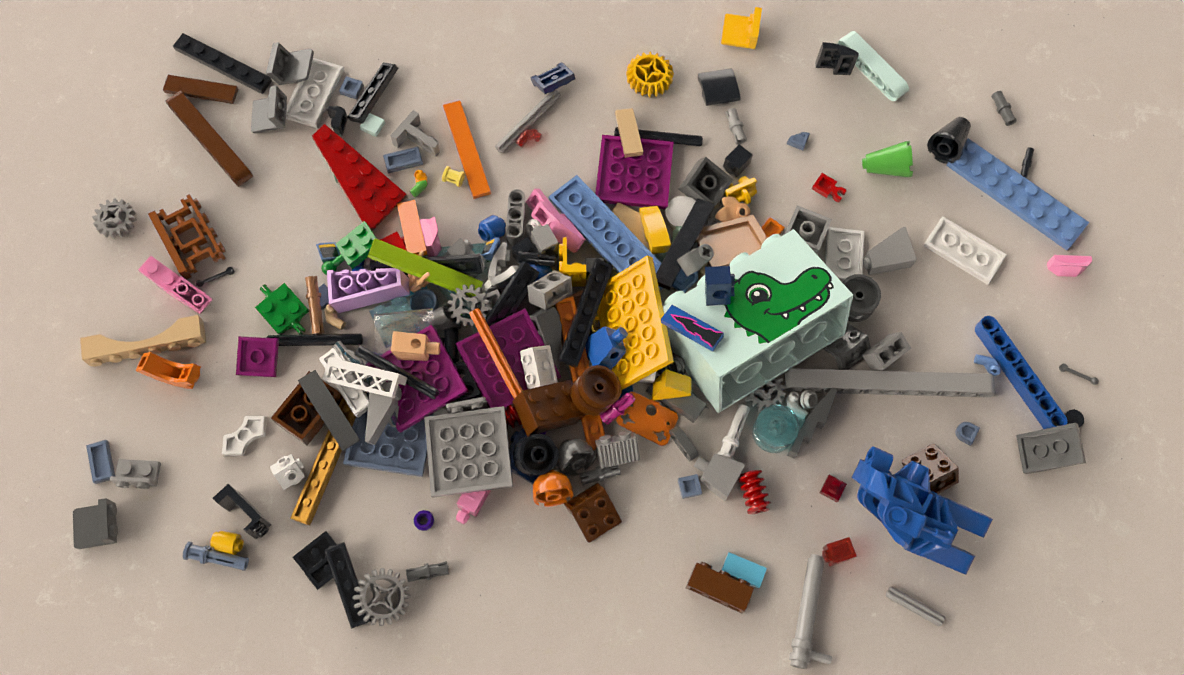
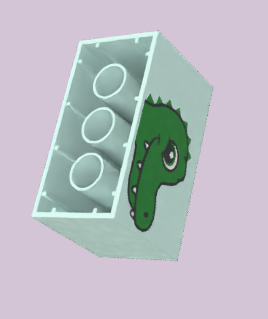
[663,229,853,413]

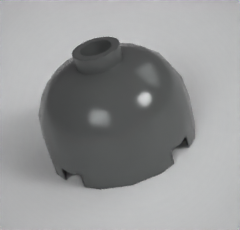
[556,439,596,478]

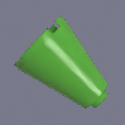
[862,141,913,177]

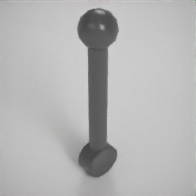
[1059,363,1099,385]

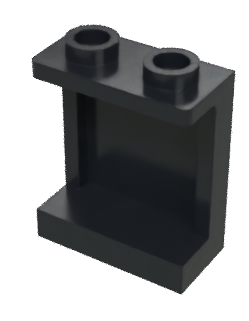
[212,484,271,539]

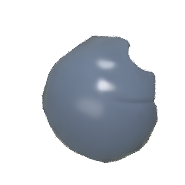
[410,289,439,317]

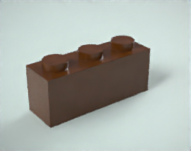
[685,562,754,614]

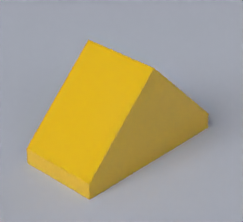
[652,369,692,401]

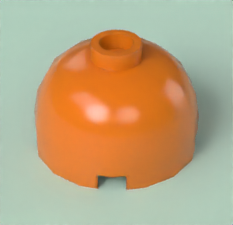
[533,470,574,507]

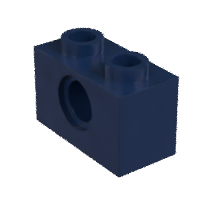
[705,266,735,306]

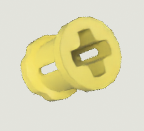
[442,166,465,187]

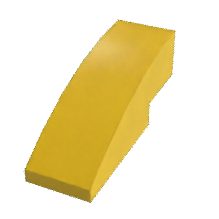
[639,206,671,254]

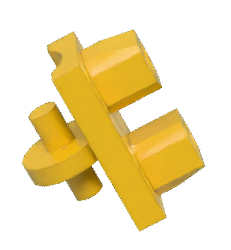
[724,176,757,205]

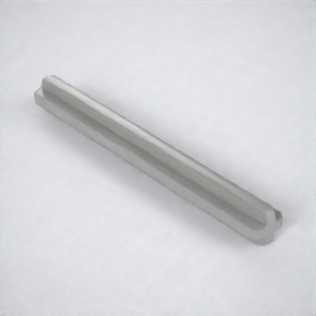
[495,89,561,153]

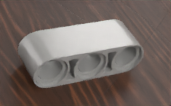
[506,189,526,245]

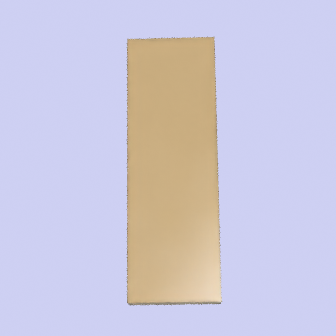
[615,108,643,157]

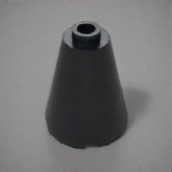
[927,117,971,164]

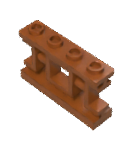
[148,194,226,280]

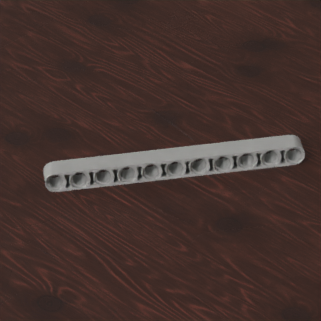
[784,368,996,397]

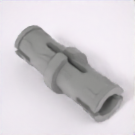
[725,108,747,145]

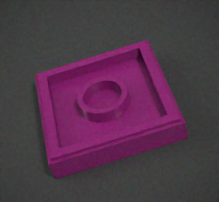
[236,336,279,377]

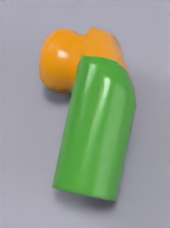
[410,170,428,197]

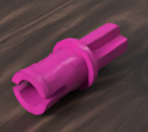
[601,393,635,425]

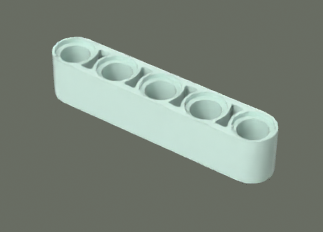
[838,31,909,101]

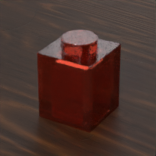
[822,537,857,567]

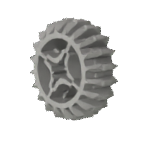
[353,568,411,626]

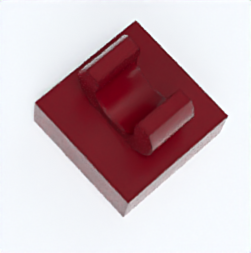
[819,474,847,502]

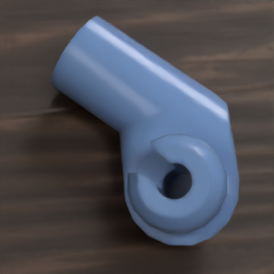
[974,354,1001,376]

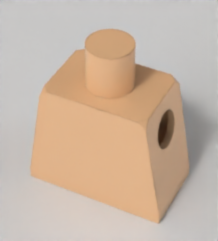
[391,331,440,361]

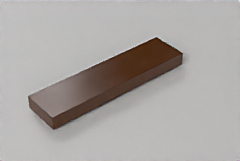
[163,75,238,104]

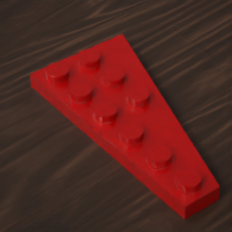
[312,124,407,231]

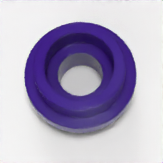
[413,510,434,531]

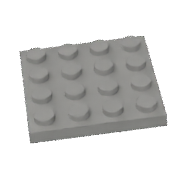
[425,406,513,498]

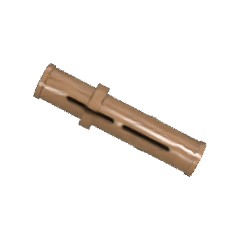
[305,276,325,334]

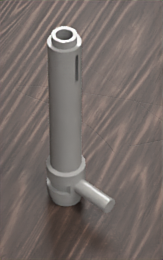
[789,554,832,669]

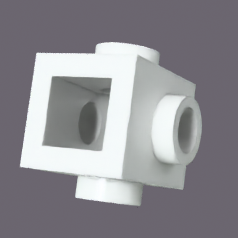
[270,454,305,490]

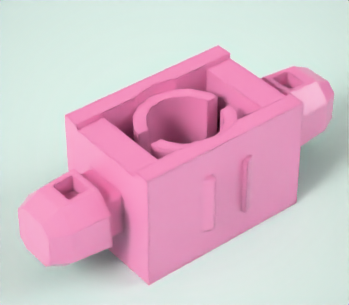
[456,490,491,524]

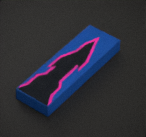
[661,305,724,352]

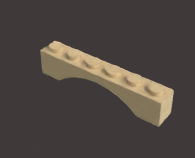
[80,315,206,367]

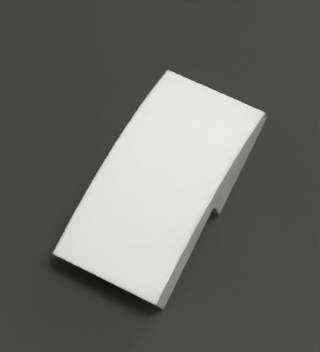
[488,242,511,279]

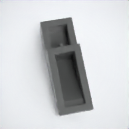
[646,376,707,423]

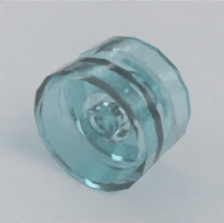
[752,405,800,453]

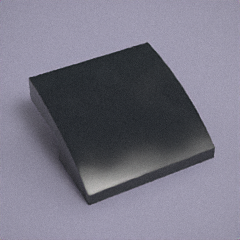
[815,42,859,75]
[698,68,741,106]
[292,531,337,590]

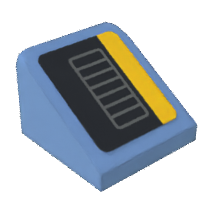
[481,237,500,261]
[316,242,340,263]

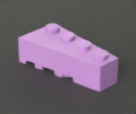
[327,268,410,313]

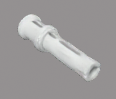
[717,404,750,460]

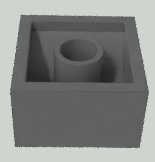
[679,157,733,208]

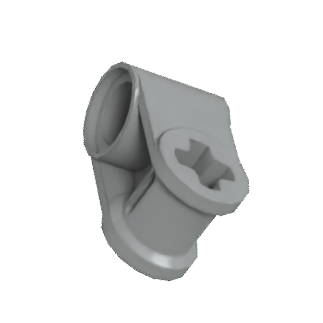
[677,244,714,276]

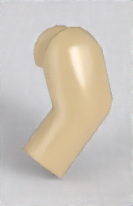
[324,304,346,330]

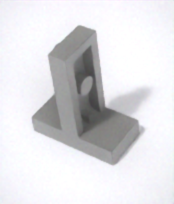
[390,110,440,157]

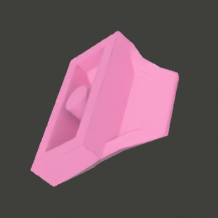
[420,217,442,257]
[1047,255,1092,277]

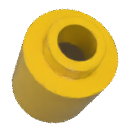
[210,531,244,555]

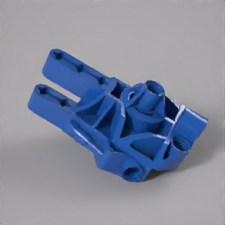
[852,446,993,575]

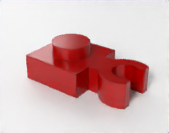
[812,173,847,202]

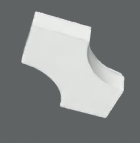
[481,265,520,294]
[222,416,267,457]

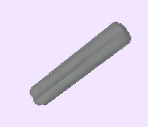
[886,587,945,626]

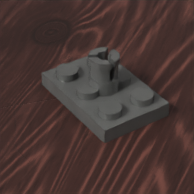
[1016,423,1086,474]

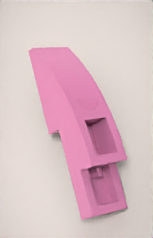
[526,189,586,253]
[138,256,213,314]

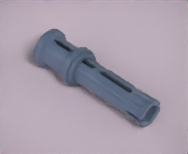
[183,541,249,571]

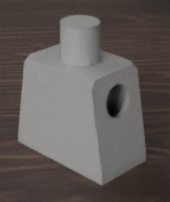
[694,454,745,501]

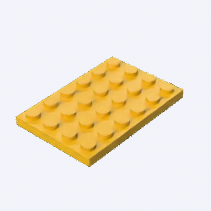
[597,255,674,390]

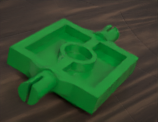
[255,283,309,335]

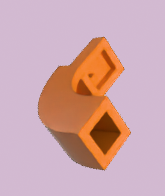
[135,352,201,389]

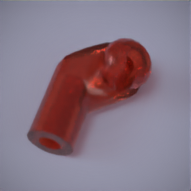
[515,129,542,148]

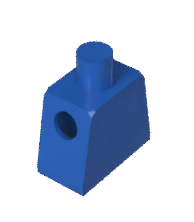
[585,326,628,370]

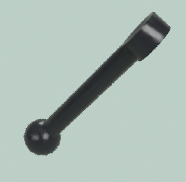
[196,267,234,287]

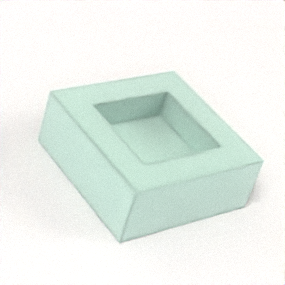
[360,113,385,137]

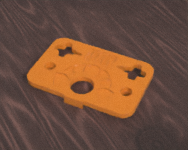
[616,392,678,446]

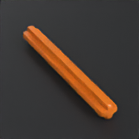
[469,308,523,399]

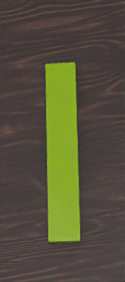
[367,238,483,298]

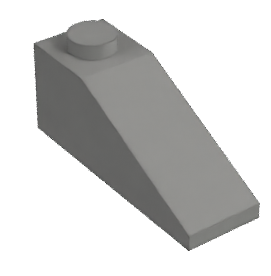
[365,382,402,445]

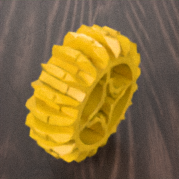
[626,51,674,98]

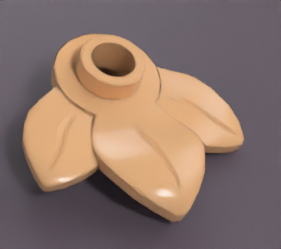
[715,197,750,222]

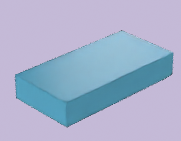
[722,552,767,588]

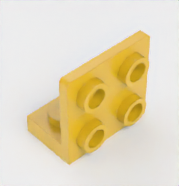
[721,7,762,49]
[559,237,586,287]

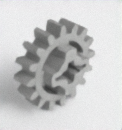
[92,198,137,239]
[448,285,490,327]
[746,378,786,412]

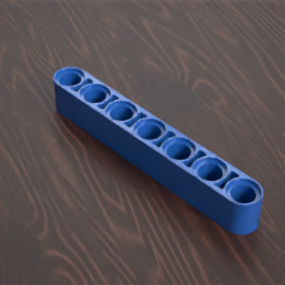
[975,316,1067,429]

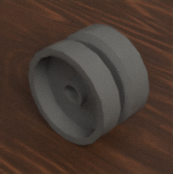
[842,274,881,322]

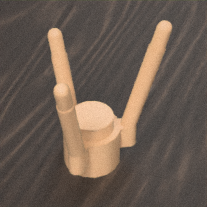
[408,251,430,292]

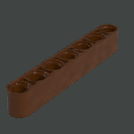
[165,91,254,187]

